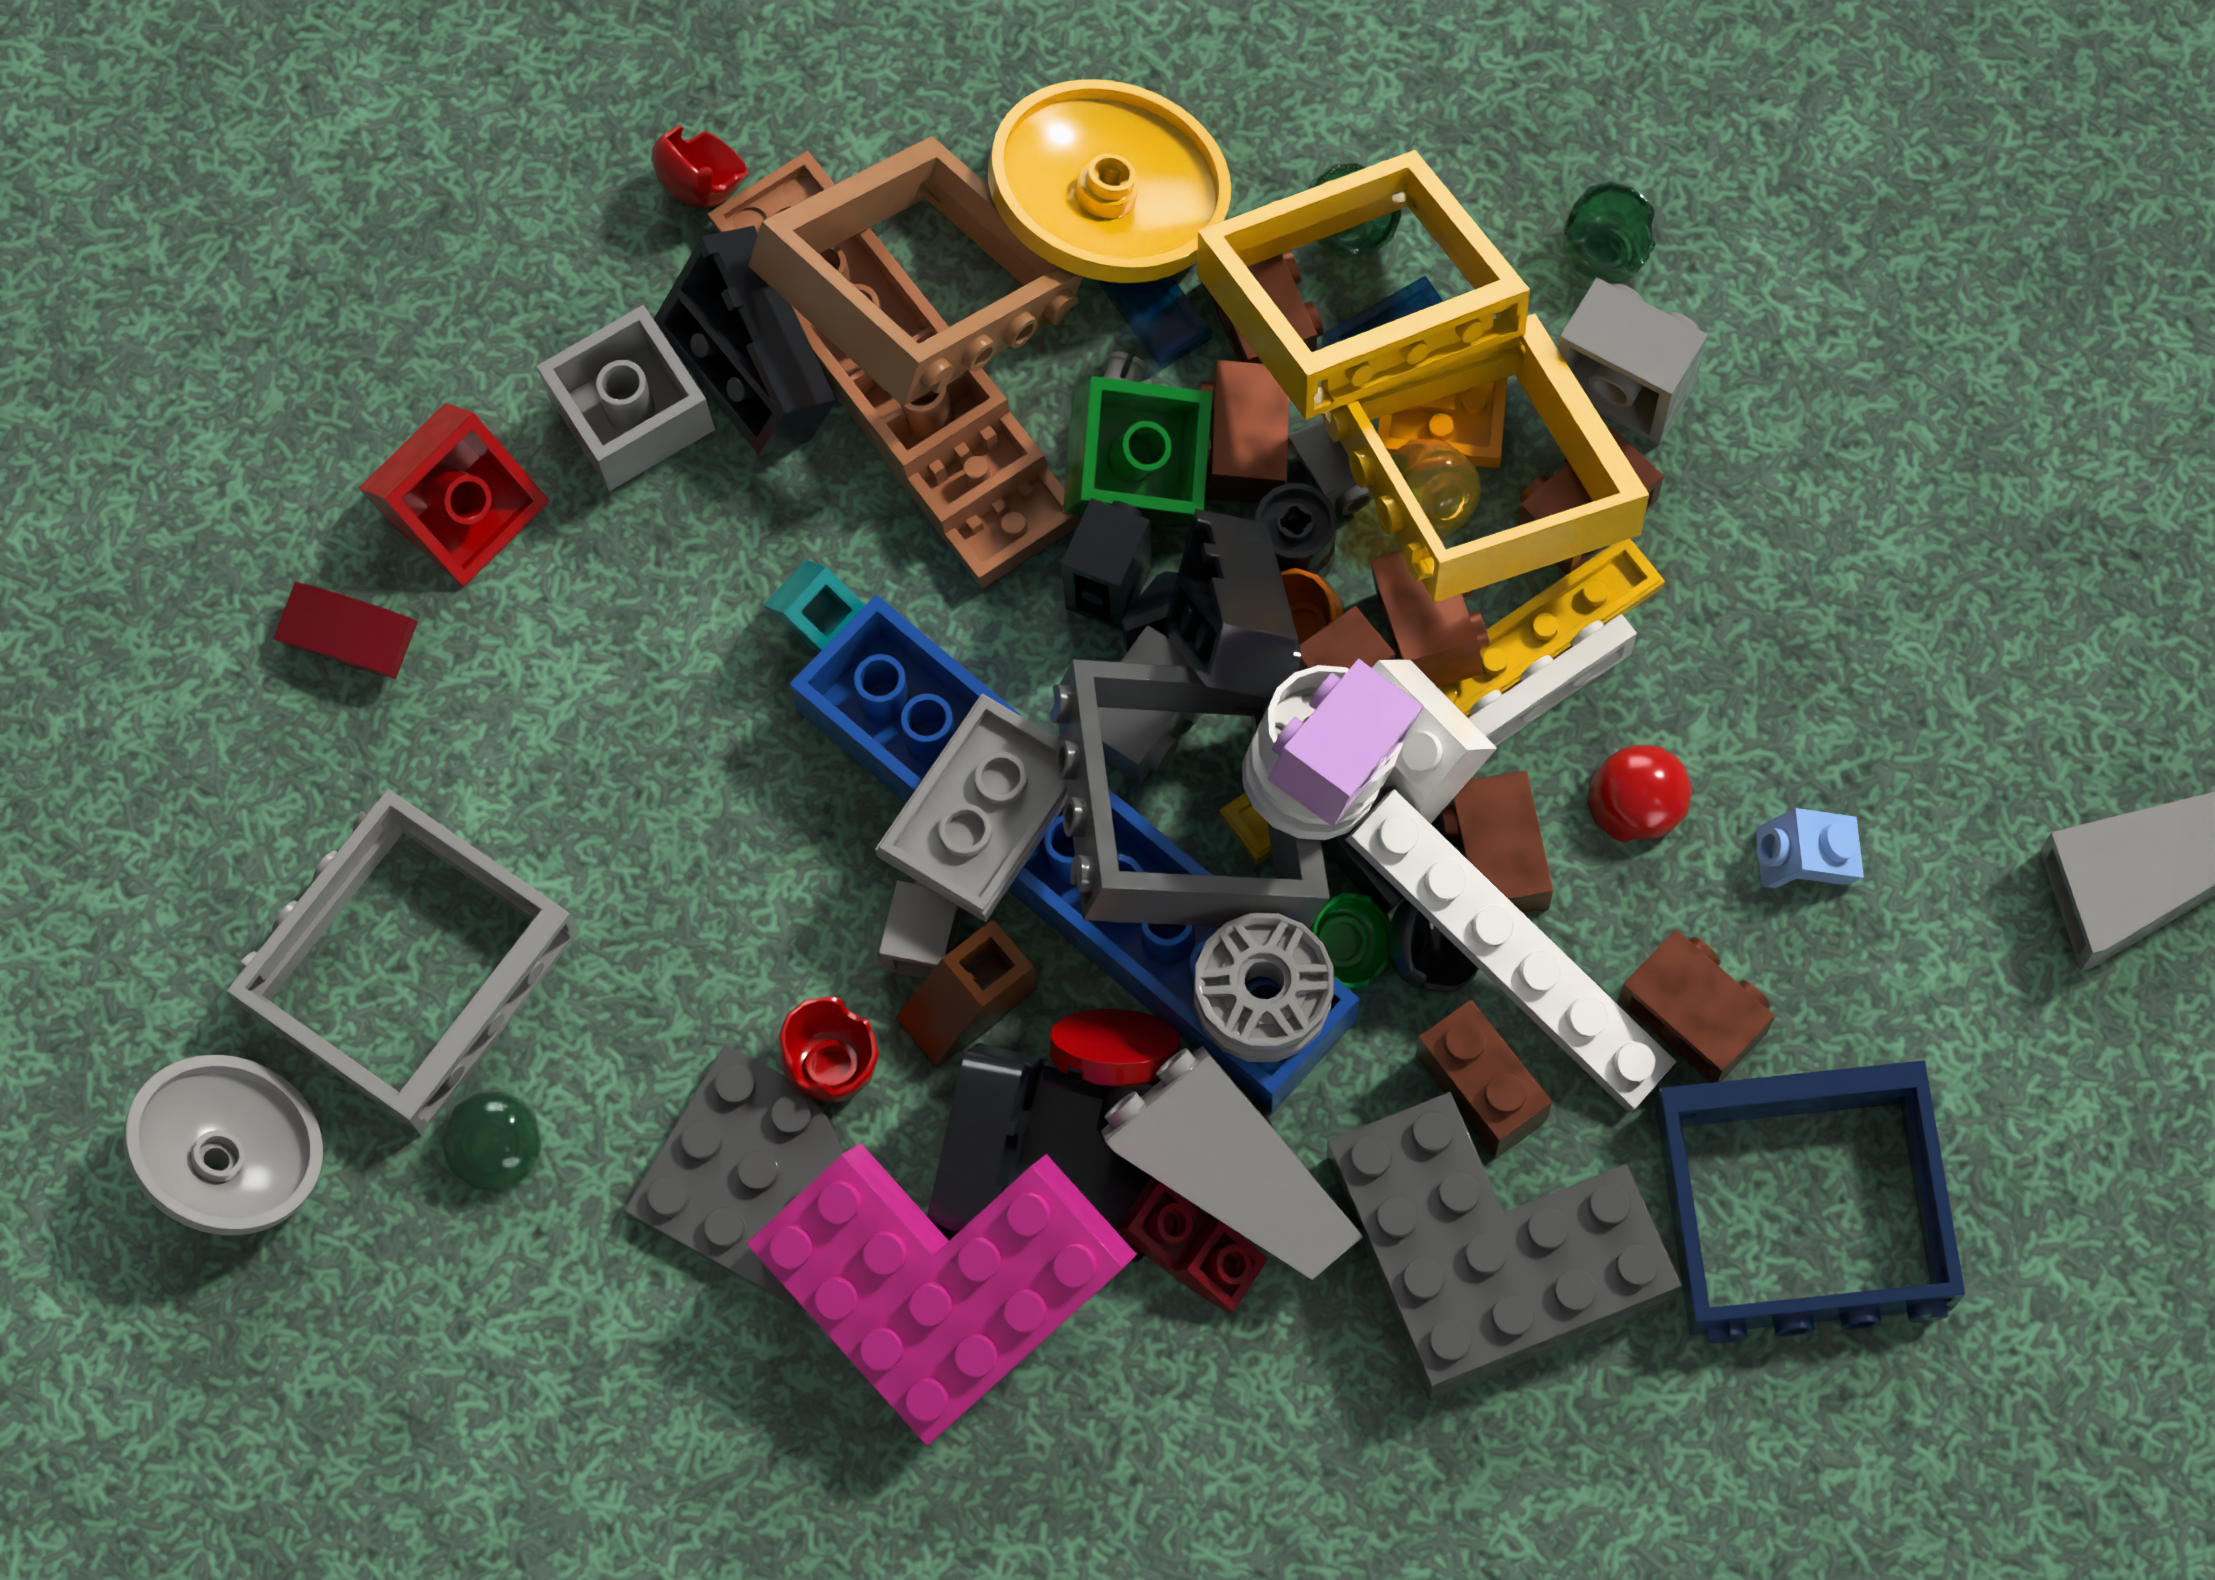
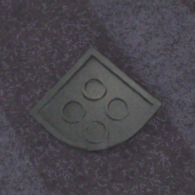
[624,1044,842,1309]

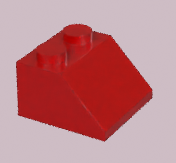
[358,403,550,587]

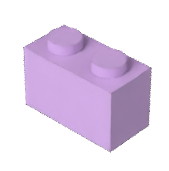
[1268,659,1424,828]

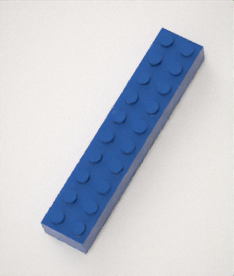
[789,594,1360,1114]

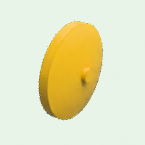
[988,79,1231,283]

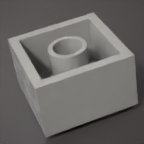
[1558,277,1708,445]
[536,305,715,492]

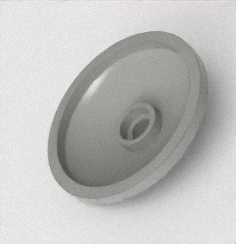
[123,1055,323,1235]

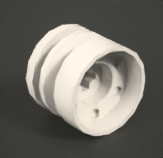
[1242,665,1403,840]

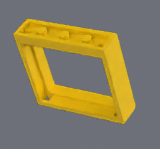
[1197,150,1530,420]
[1322,314,1649,603]

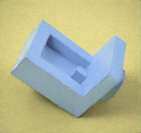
[1756,808,1864,888]

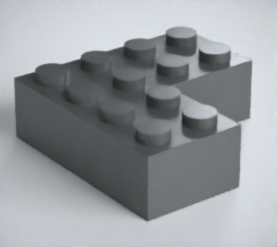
[1326,1092,1682,1400]

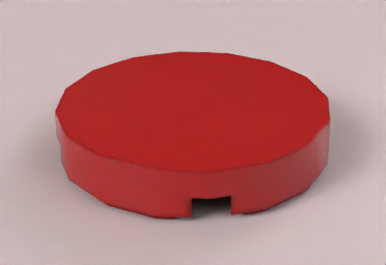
[1049,1009,1180,1087]

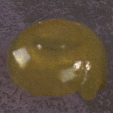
[1390,438,1482,537]

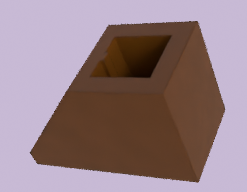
[896,919,1038,1069]

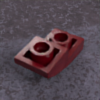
[273,581,418,680]
[1115,1178,1268,1312]

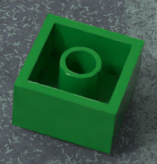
[1063,376,1213,529]

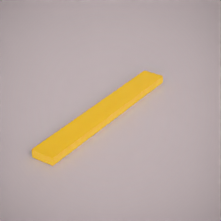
[1219,539,1665,865]

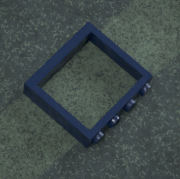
[1655,1060,1965,1344]

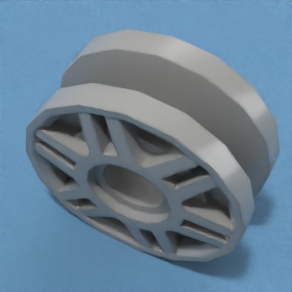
[1194,913,1333,1062]

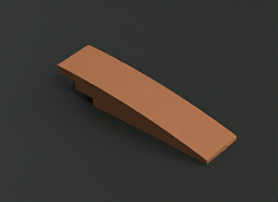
[707,150,1082,589]

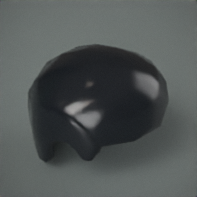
[1387,899,1479,993]

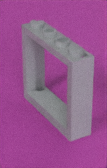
[227,789,579,1136]

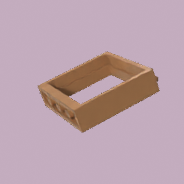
[748,136,1083,406]

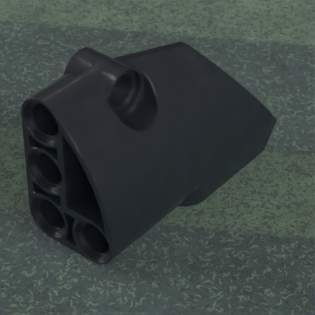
[927,1043,1274,1262]

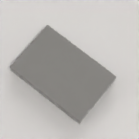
[875,693,1068,922]

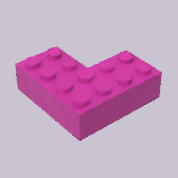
[746,1143,1137,1446]

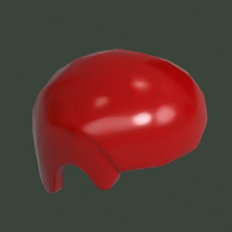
[651,125,749,210]
[1587,745,1693,843]
[778,996,879,1102]

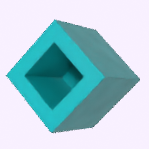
[763,560,865,653]

